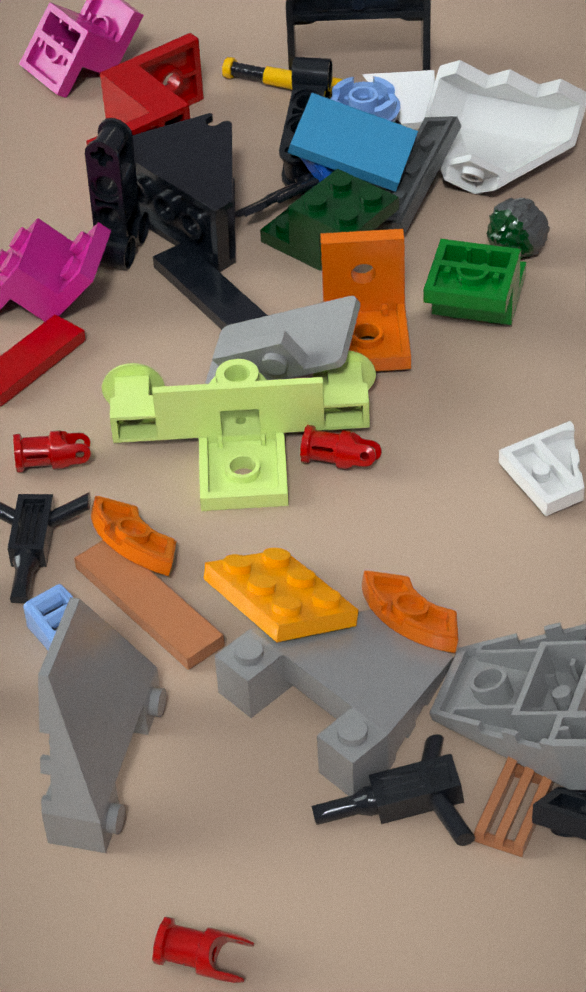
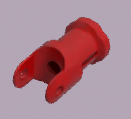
[300,425,382,469]
[13,430,91,473]
[152,917,254,983]

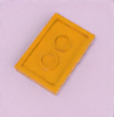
[203,548,359,642]

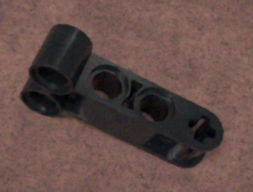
[279,57,333,186]
[85,118,150,270]

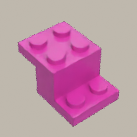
[19,0,144,98]
[0,218,111,321]

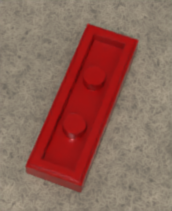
[0,314,86,406]

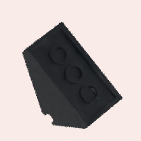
[133,113,236,272]

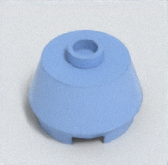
[330,76,400,122]

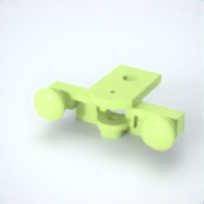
[102,350,376,511]

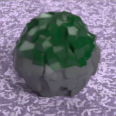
[486,198,550,258]

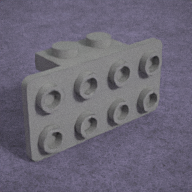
[205,296,360,384]

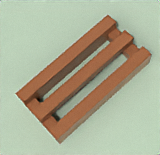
[474,756,555,857]

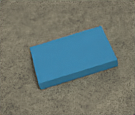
[288,93,418,192]

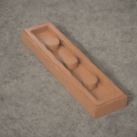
[74,540,225,670]

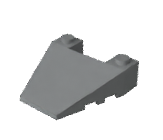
[38,597,166,853]
[215,610,453,796]
[430,622,586,790]

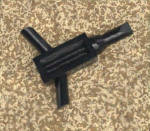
[0,492,91,603]
[311,734,475,846]

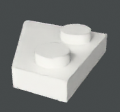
[499,421,584,516]

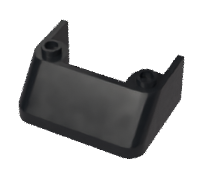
[286,0,431,71]

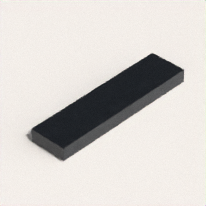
[153,242,268,330]

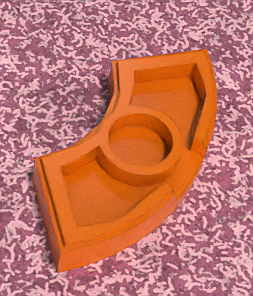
[91,496,176,576]
[361,571,458,653]

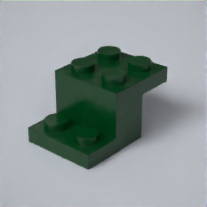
[260,169,399,271]

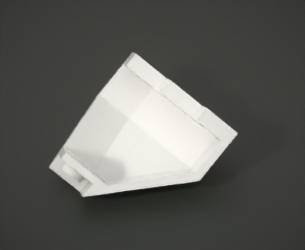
[425,60,586,194]

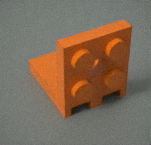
[320,229,411,371]

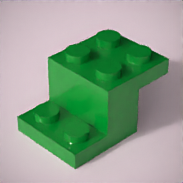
[423,239,526,325]

